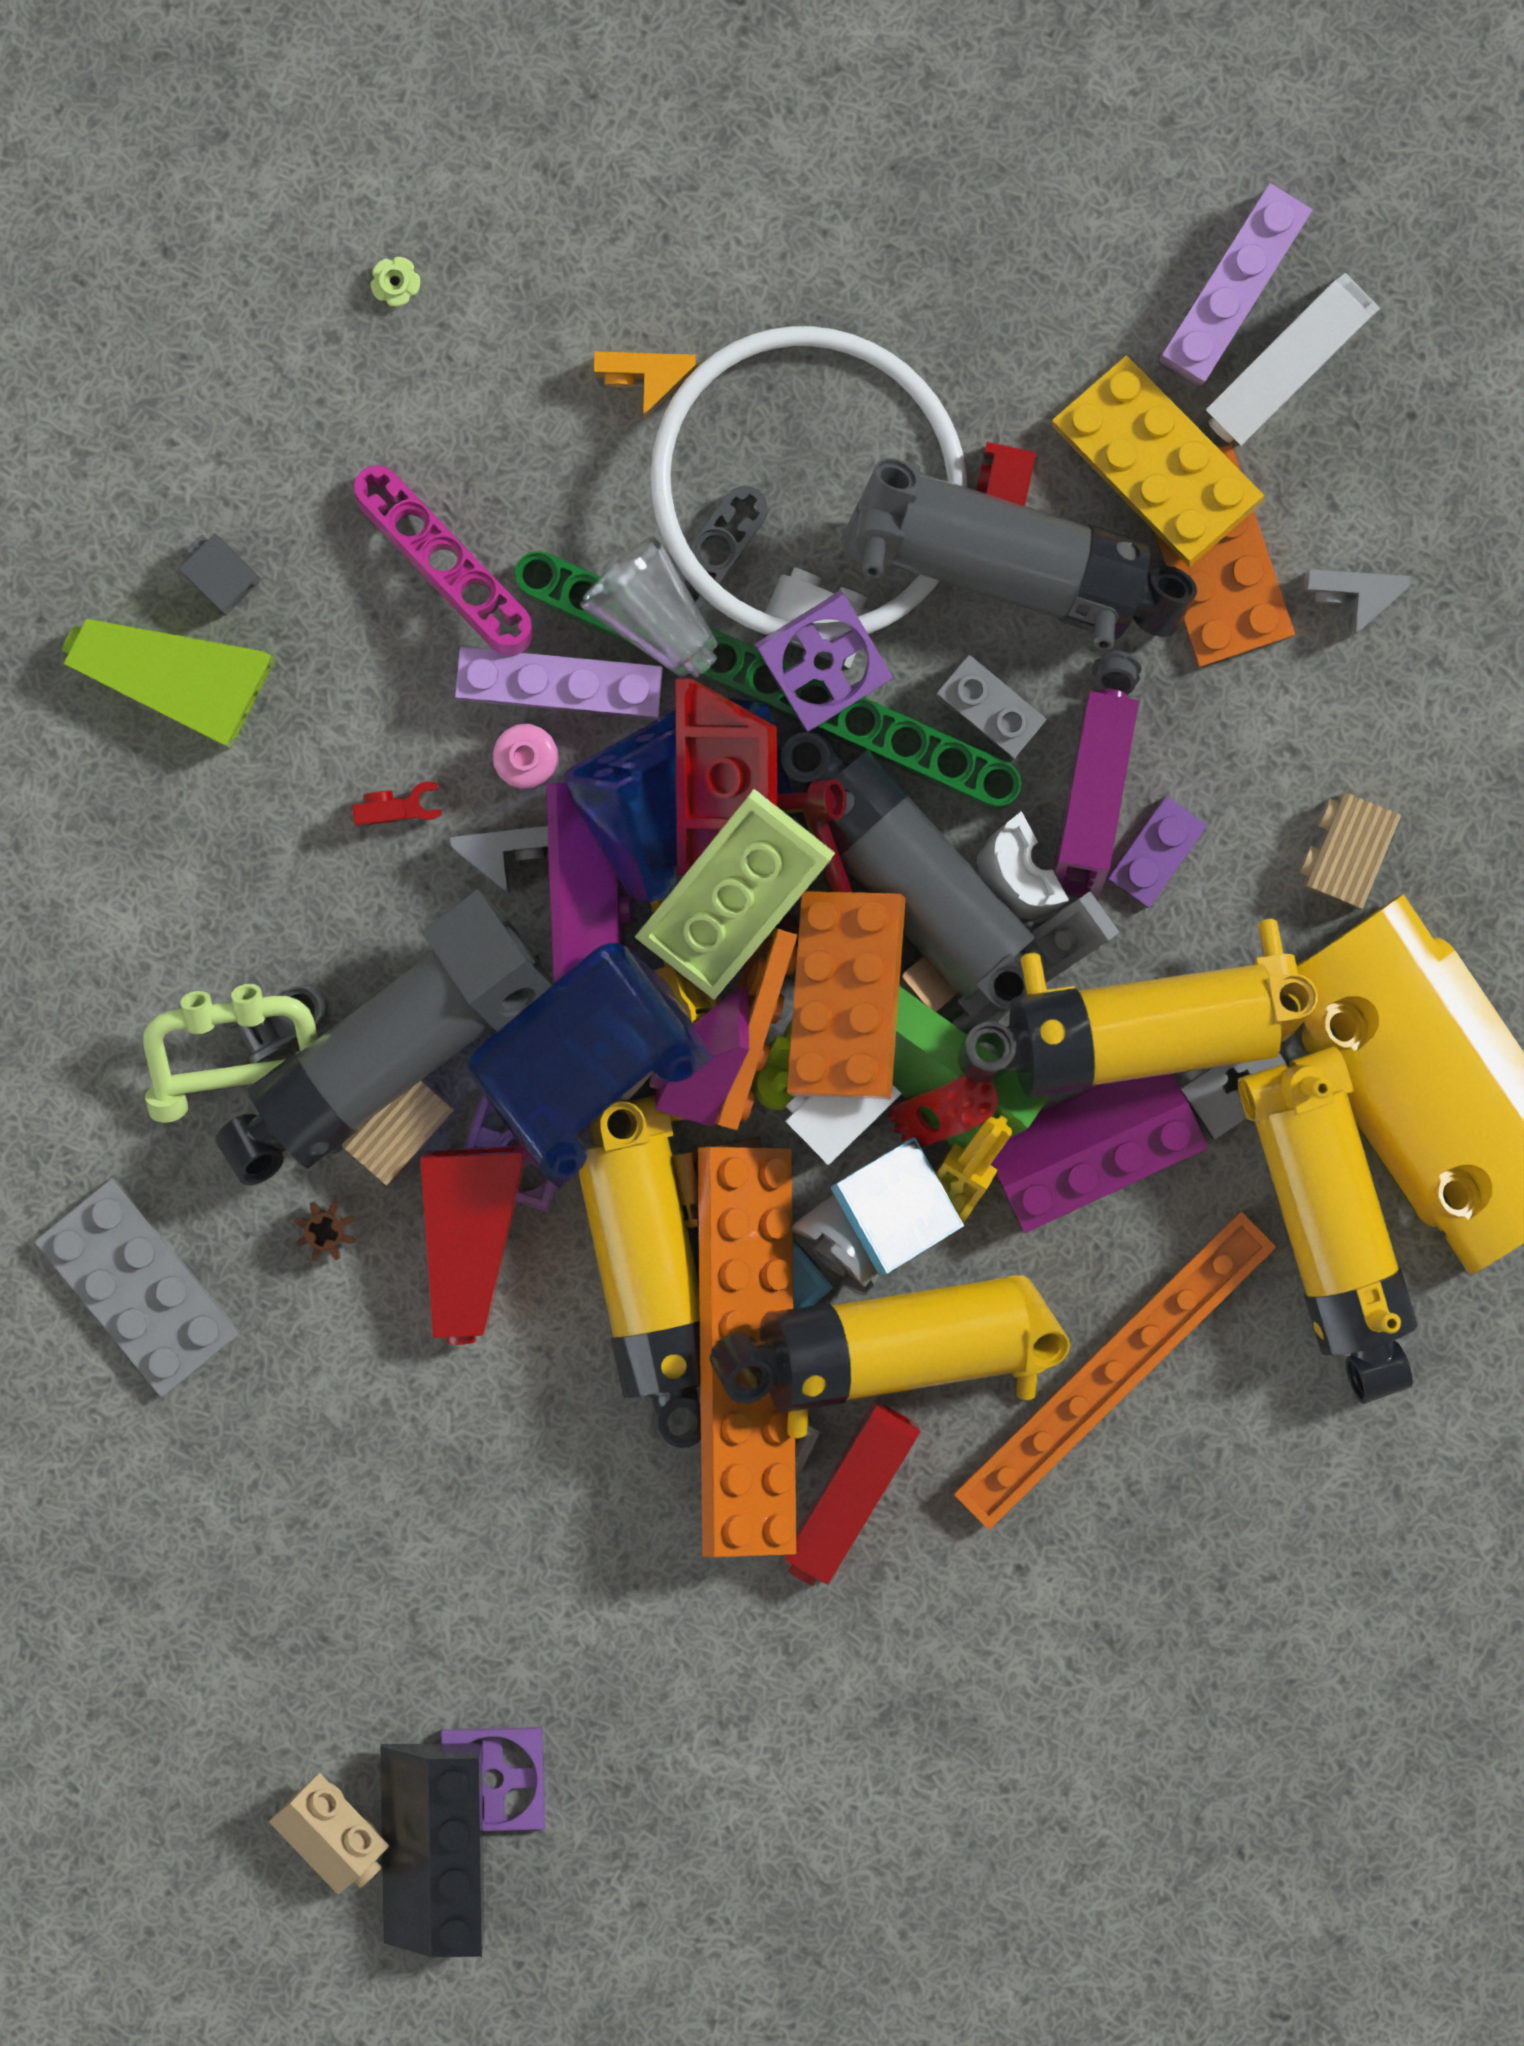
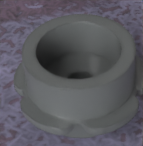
[1092,650,1142,695]

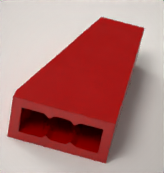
[420,1145,527,1345]
[784,1399,921,1586]

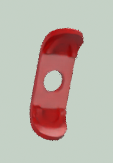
[887,1074,998,1148]

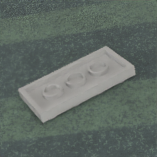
[34,1178,241,1398]

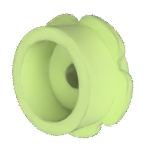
[370,257,420,307]

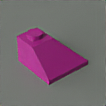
[649,988,749,1127]

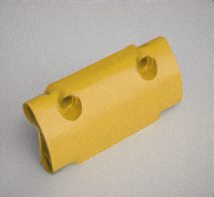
[1296,894,1524,1275]

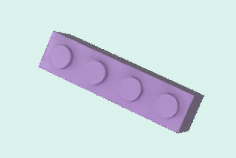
[1158,183,1313,388]
[455,647,663,720]

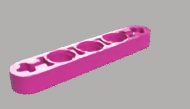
[354,465,532,656]

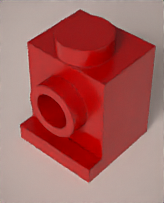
[976,442,1036,506]

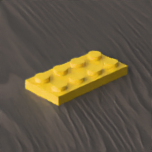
[1052,355,1265,568]

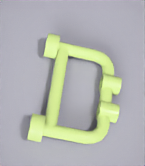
[143,984,318,1123]

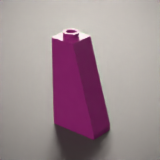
[1053,689,1139,901]

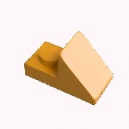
[594,351,696,419]

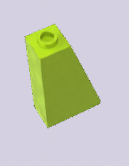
[62,619,276,748]

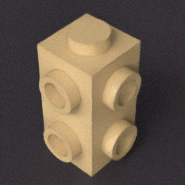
[269,1773,389,1894]

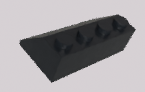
[380,1743,485,1957]

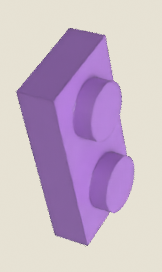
[1108,796,1207,908]

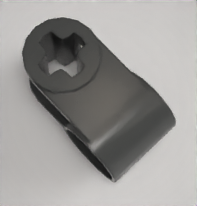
[228,985,328,1064]

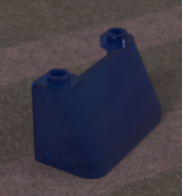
[563,697,797,902]
[469,943,713,1188]

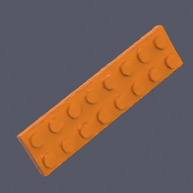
[698,1147,796,1557]

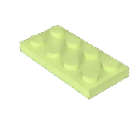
[635,789,835,1000]

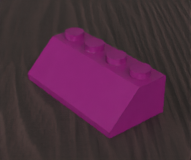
[546,783,635,988]
[991,1074,1209,1233]

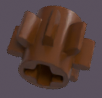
[294,1200,356,1261]

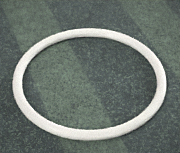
[651,326,968,642]

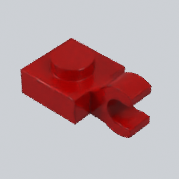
[352,781,442,827]

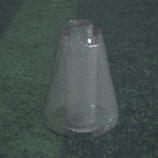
[580,535,718,678]

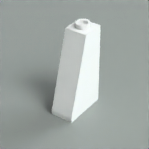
[1206,273,1381,445]

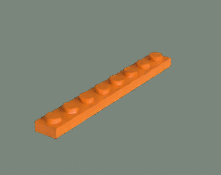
[953,1211,1276,1530]

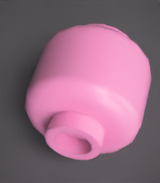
[492,724,559,790]

